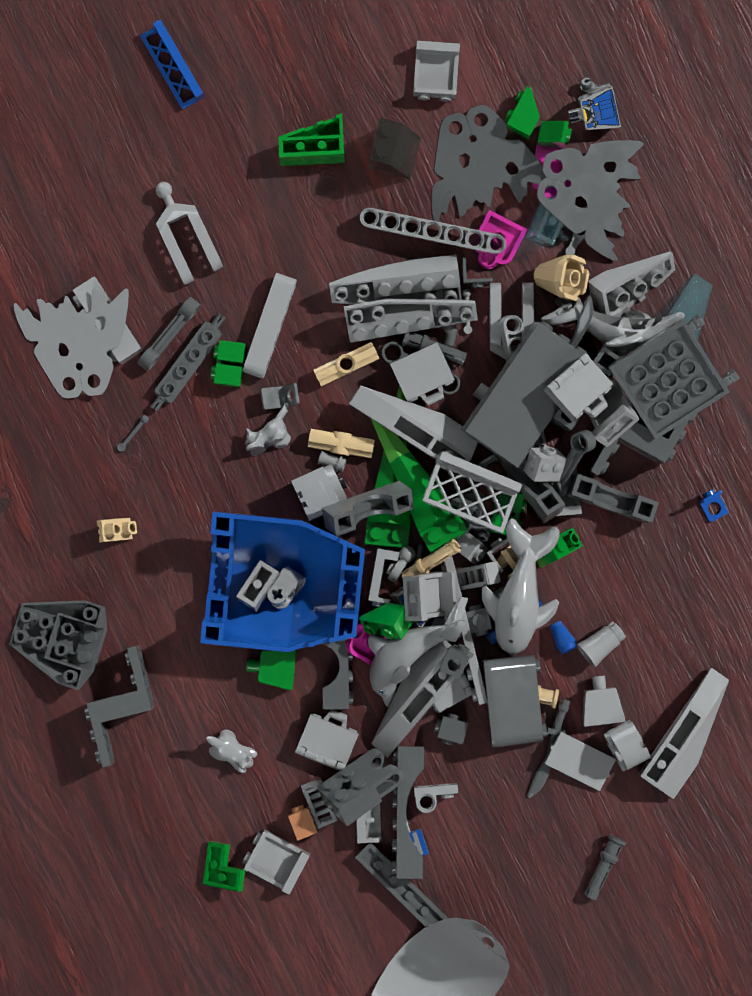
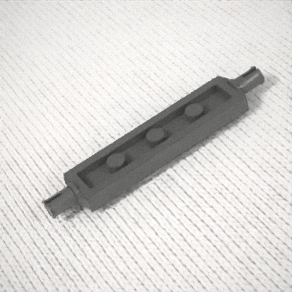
[150,313,226,412]

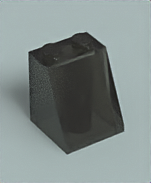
[369,118,421,179]

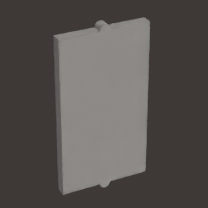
[544,731,616,791]

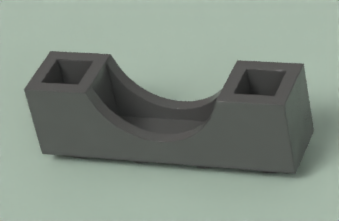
[566,474,659,524]
[322,481,414,536]
[322,639,353,709]

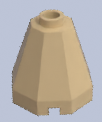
[534,254,589,301]

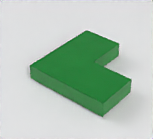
[203,841,245,892]

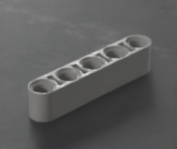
[243,273,297,379]

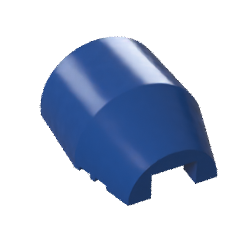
[200,511,365,652]

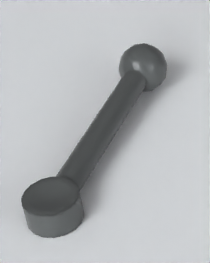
[117,415,149,452]

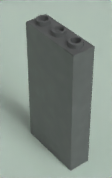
[461,321,588,468]

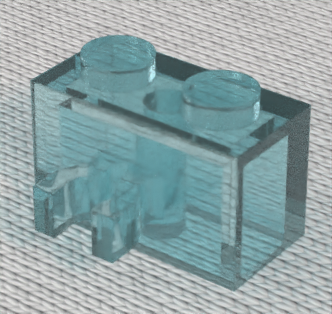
[525,197,570,247]

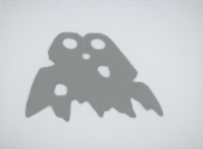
[14,288,129,398]

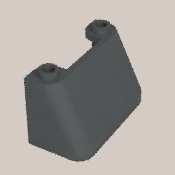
[482,654,547,748]

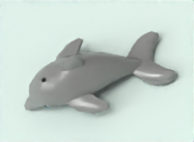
[541,296,685,356]
[482,518,560,656]
[368,597,468,708]

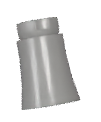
[576,622,626,668]

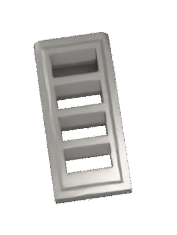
[456,561,501,590]
[301,778,338,829]

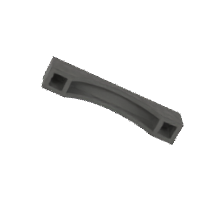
[471,411,565,523]
[392,746,424,879]

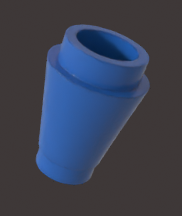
[550,621,577,654]

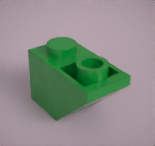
[505,86,540,140]
[536,121,572,149]
[537,527,582,568]
[359,603,413,640]

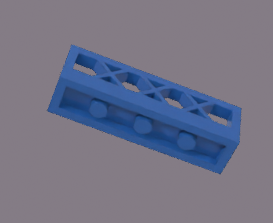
[140,19,205,110]

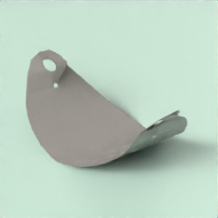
[371,918,509,996]

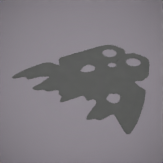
[432,105,552,222]
[537,140,644,261]

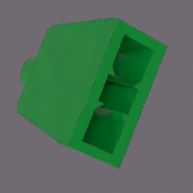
[246,649,297,690]

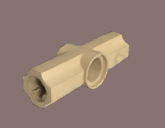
[313,342,379,387]
[308,429,375,458]

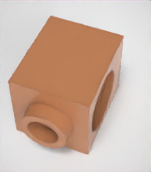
[288,805,318,841]

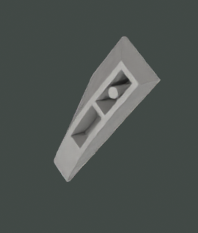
[329,254,462,305]
[344,299,478,343]
[349,385,478,462]
[371,640,470,758]
[638,668,729,799]

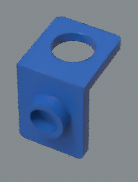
[699,489,728,522]

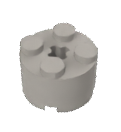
[603,719,651,772]

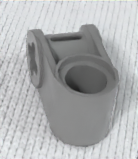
[267,566,306,609]

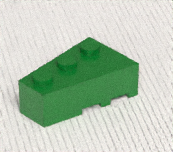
[278,113,345,166]

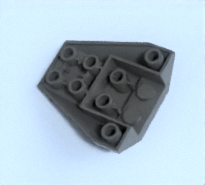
[9,601,108,690]

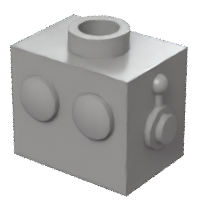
[523,446,567,482]

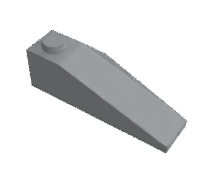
[588,252,675,317]

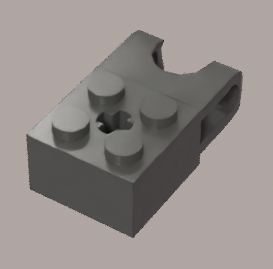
[317,749,403,826]

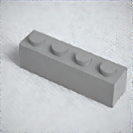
[73,276,143,364]

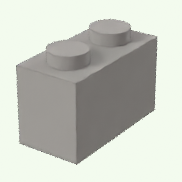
[236,560,279,612]

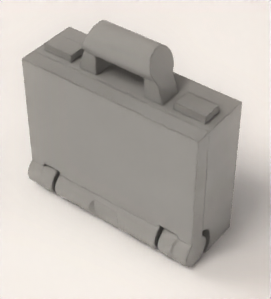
[390,342,455,405]
[544,353,613,421]
[433,671,473,713]
[295,709,359,771]

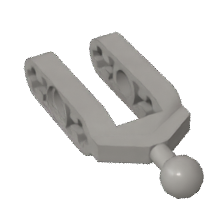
[155,182,223,285]
[489,283,534,360]

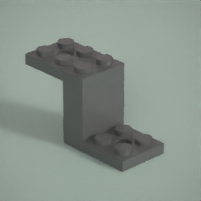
[587,414,697,477]
[85,645,155,768]

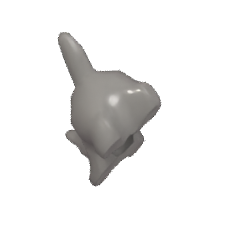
[245,403,291,456]
[206,730,257,773]

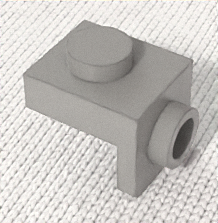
[456,532,488,565]

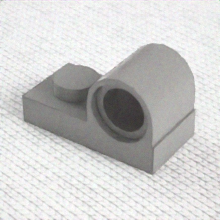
[414,783,458,813]

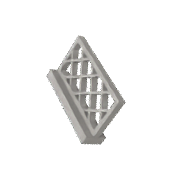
[422,451,522,534]

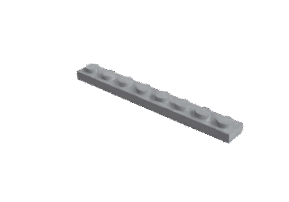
[440,556,488,706]

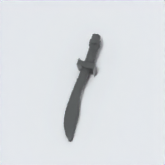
[569,296,593,348]
[527,698,571,798]

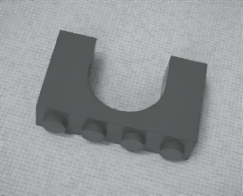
[550,346,620,433]

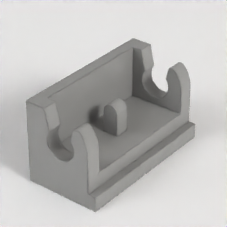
[357,803,381,843]

